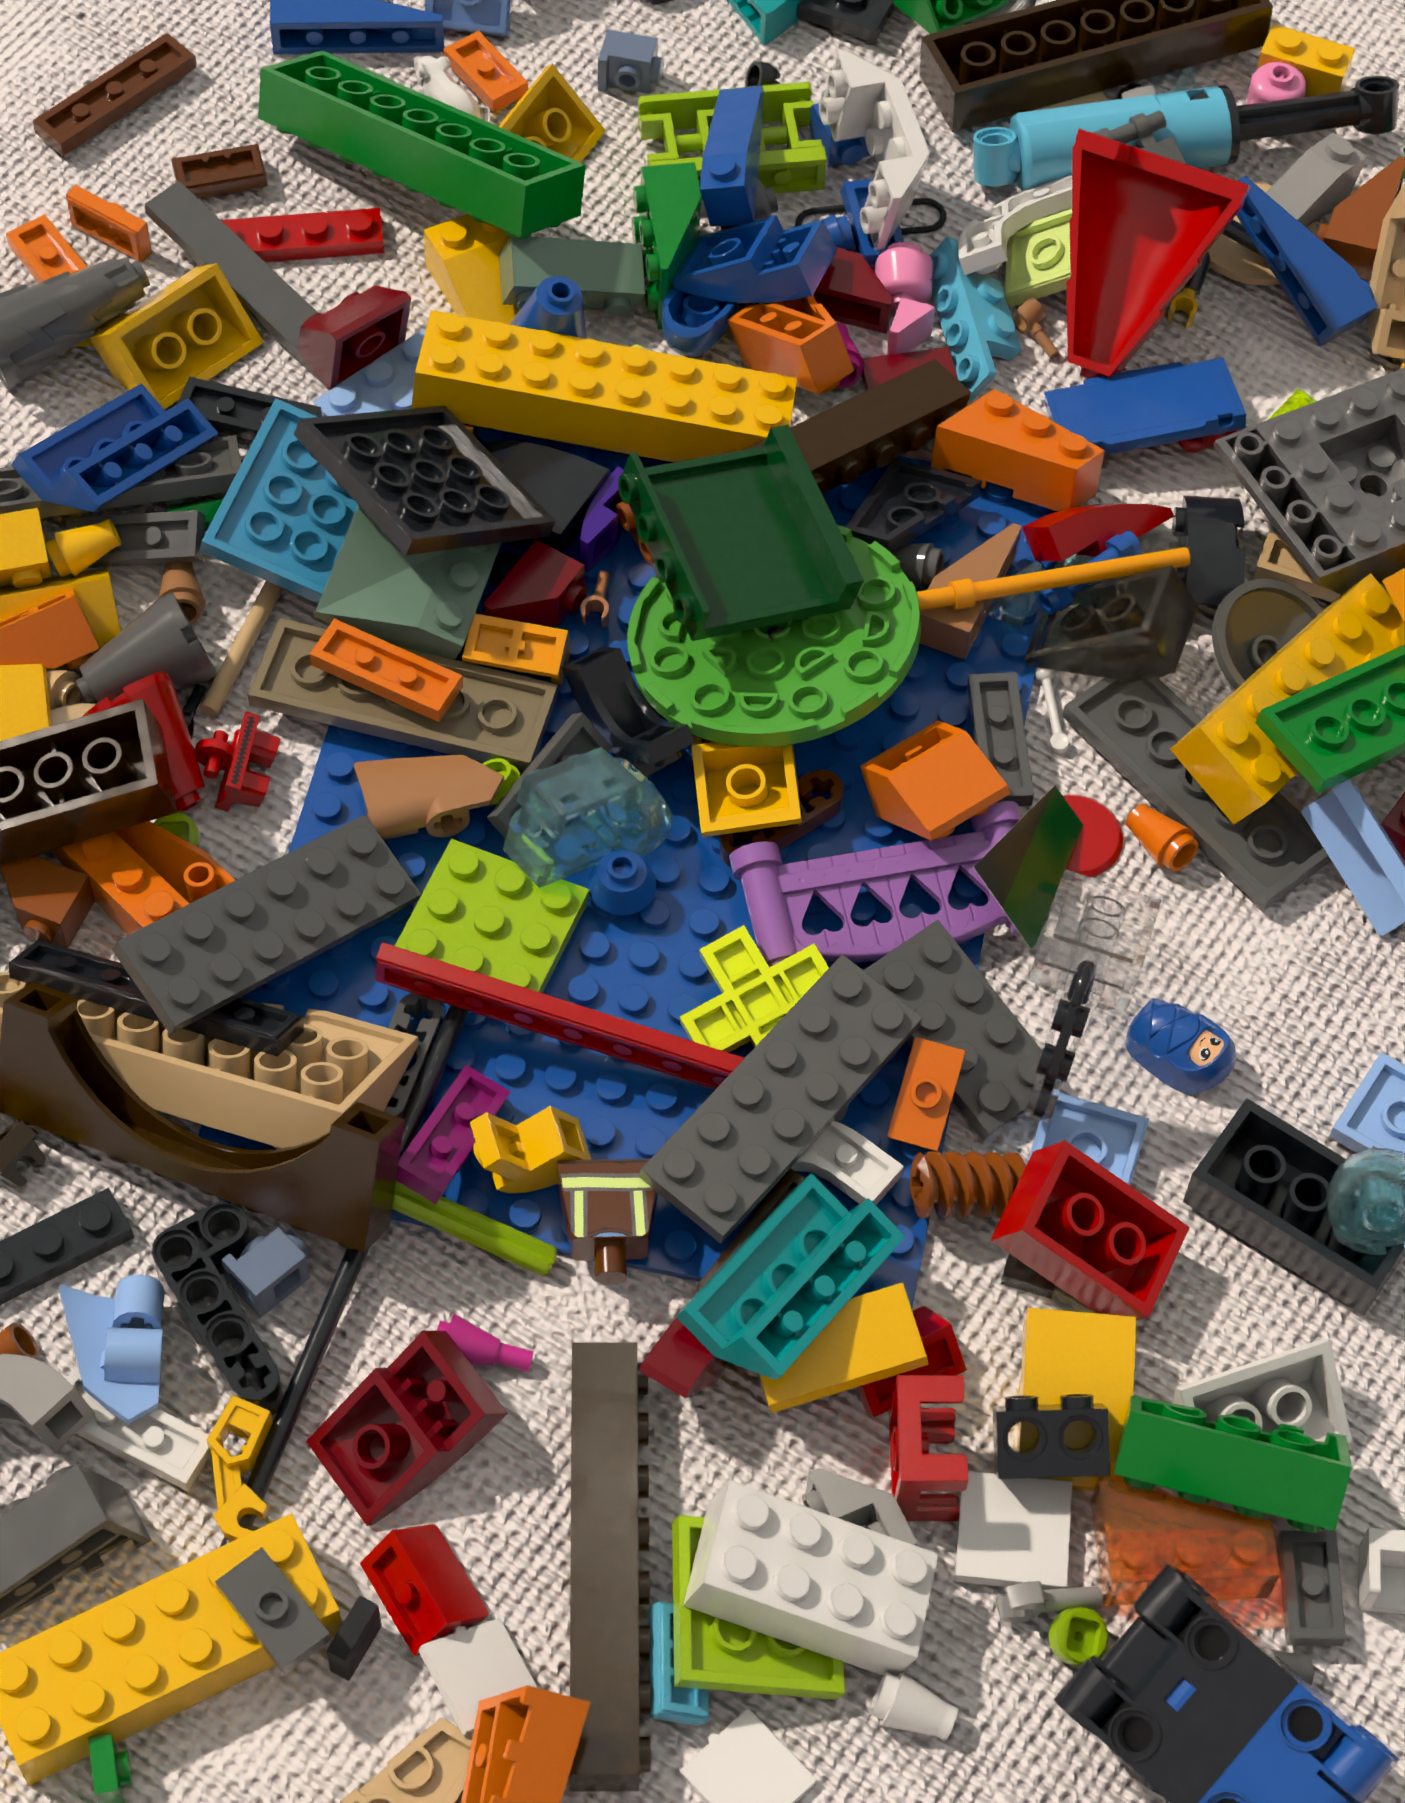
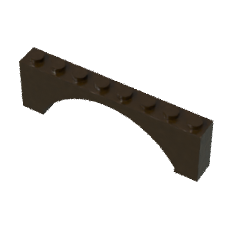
[0,981,405,1253]

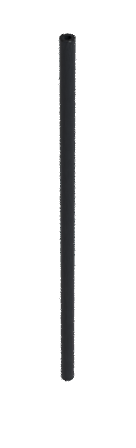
[219,1005,470,1547]

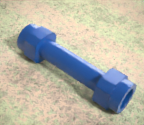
[1036,530,1143,615]

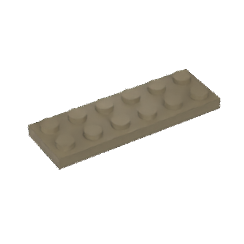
[247,618,558,772]

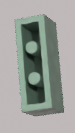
[499,236,645,316]

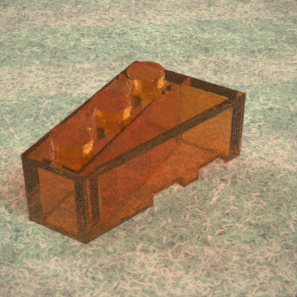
[1090,1476,1280,1606]

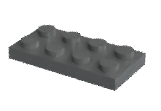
[863,920,1063,1140]

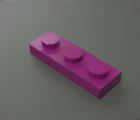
[396,1065,511,1204]

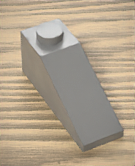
[1240,133,1367,227]

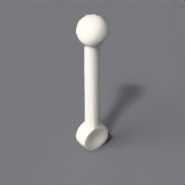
[1036,665,1070,754]

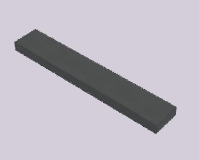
[145,181,322,382]

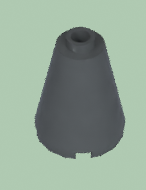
[75,592,217,704]

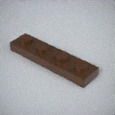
[32,33,197,156]

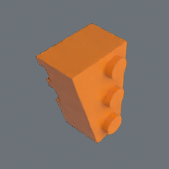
[727,295,854,394]
[931,389,1105,512]
[461,1685,591,1803]

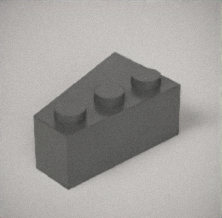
[0,1464,152,1621]

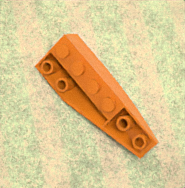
[50,821,235,936]

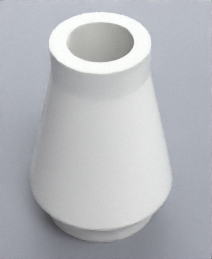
[869,1671,958,1740]

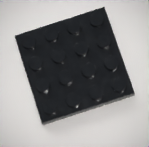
[294,406,556,555]

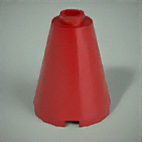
[82,671,205,813]

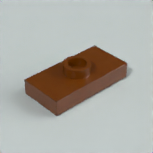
[171,144,268,199]

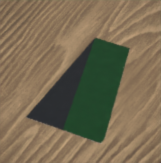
[973,785,1083,949]

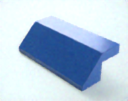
[11,383,219,512]

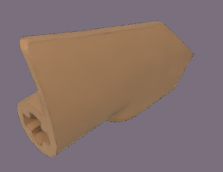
[353,754,504,841]

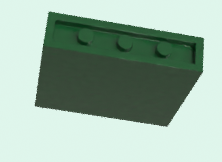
[618,425,864,641]

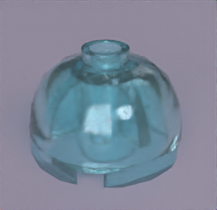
[1327,1148,1405,1255]

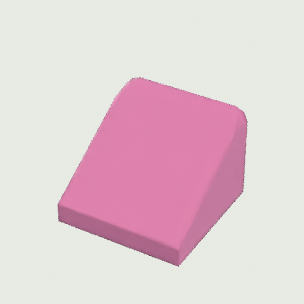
[887,298,935,355]

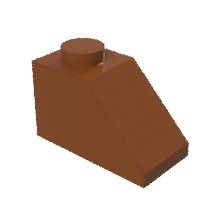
[0,855,95,948]

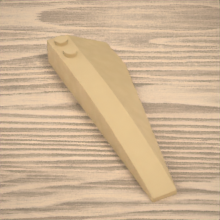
[0,970,418,1149]

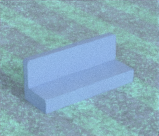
[1302,779,1405,936]

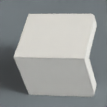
[1358,1527,1405,1615]

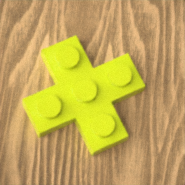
[680,925,829,1053]

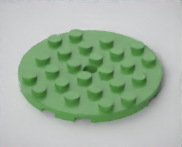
[627,525,921,747]

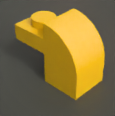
[470,1106,592,1193]

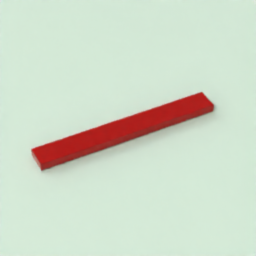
[375,942,744,1090]

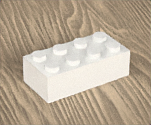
[683,1480,938,1676]

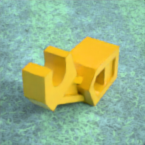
[206,1395,272,1541]

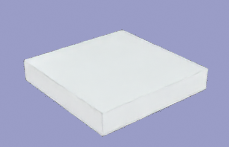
[954,1471,1072,1590]

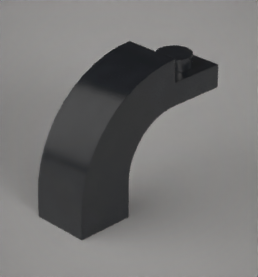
[561,646,695,779]

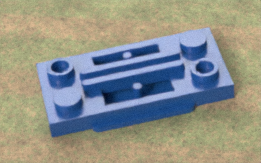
[1044,358,1246,455]

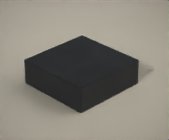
[326,1595,382,1681]

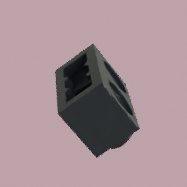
[992,1394,1110,1479]

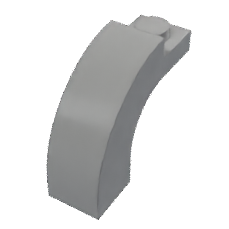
[0,1354,96,1453]

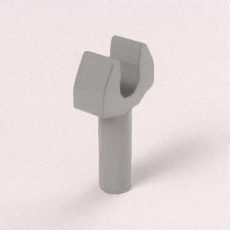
[996,1581,1103,1623]

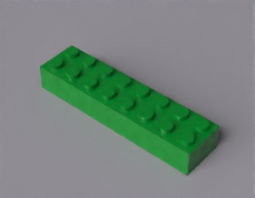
[258,50,586,239]

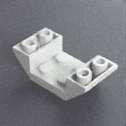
[819,50,930,250]

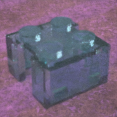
[503,747,639,888]

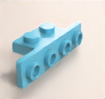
[929,237,1022,401]

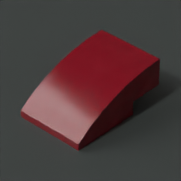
[306,1331,508,1526]

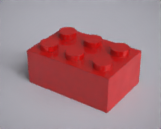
[990,1140,1190,1321]

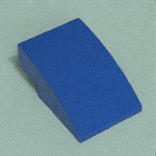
[671,215,837,303]

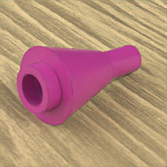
[436,1313,534,1372]

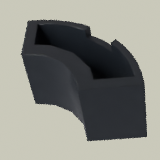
[1172,495,1245,605]

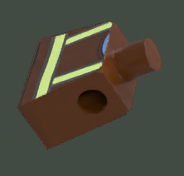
[557,1159,657,1285]

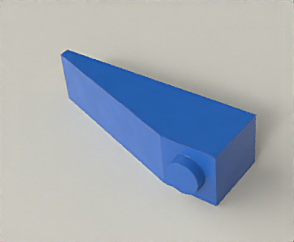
[270,0,444,54]
[700,86,764,227]
[1236,176,1378,346]

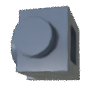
[598,29,664,94]
[222,1227,310,1318]

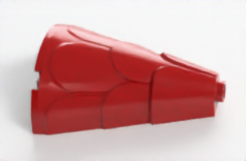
[1066,129,1251,379]

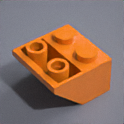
[860,720,1011,841]

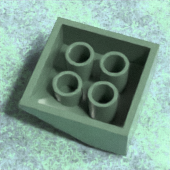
[313,505,501,660]

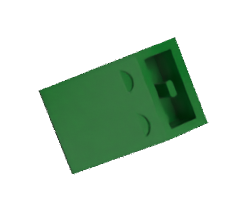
[632,162,702,330]

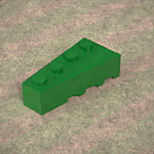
[1114,1396,1352,1532]

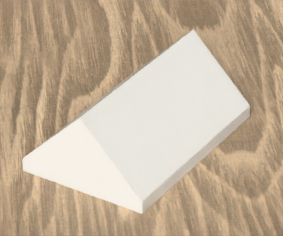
[1172,1338,1352,1443]

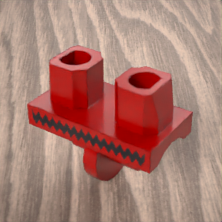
[194,711,281,812]

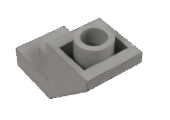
[802,1468,918,1546]

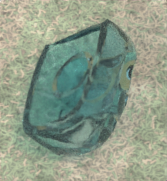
[583,757,673,857]

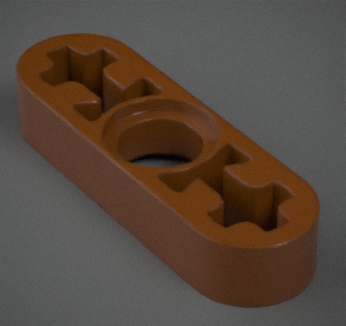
[720,770,844,867]

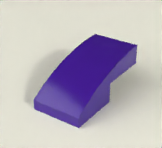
[580,467,624,573]

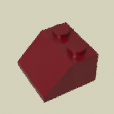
[298,285,412,390]

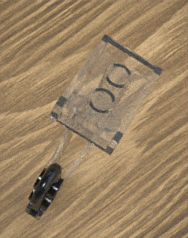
[1025,869,1161,1123]

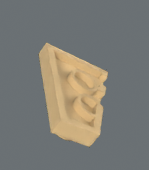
[339,1717,473,1803]

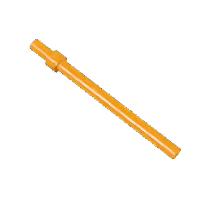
[916,547,1190,611]

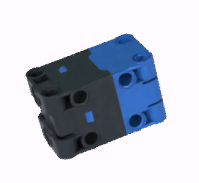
[1054,1563,1400,1803]

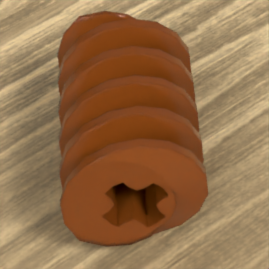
[910,1152,1026,1219]

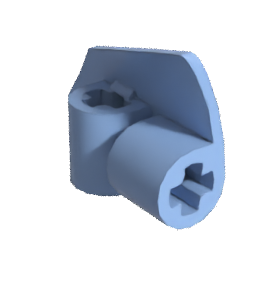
[59,1274,165,1425]

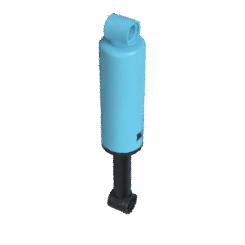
[973,75,1399,192]

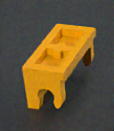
[462,614,571,685]

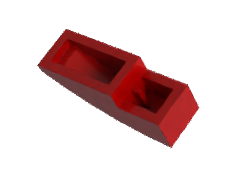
[1022,504,1174,562]

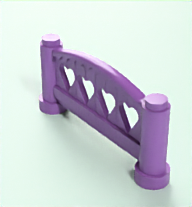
[729,801,1022,967]

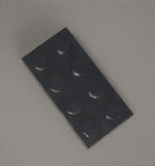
[1183,1098,1405,1316]

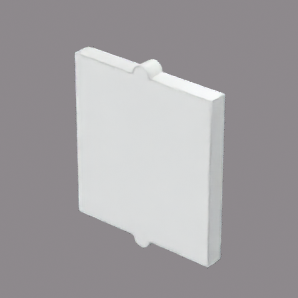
[418,1617,538,1737]
[679,1708,817,1803]

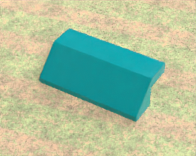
[676,1174,906,1380]

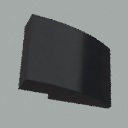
[485,440,609,554]

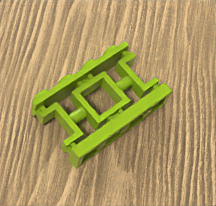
[638,82,827,200]

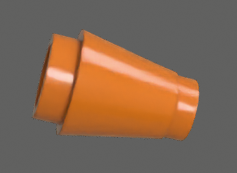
[1126,804,1199,872]

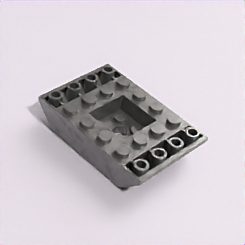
[1214,367,1405,595]

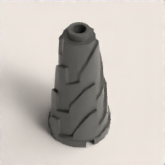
[0,257,150,391]

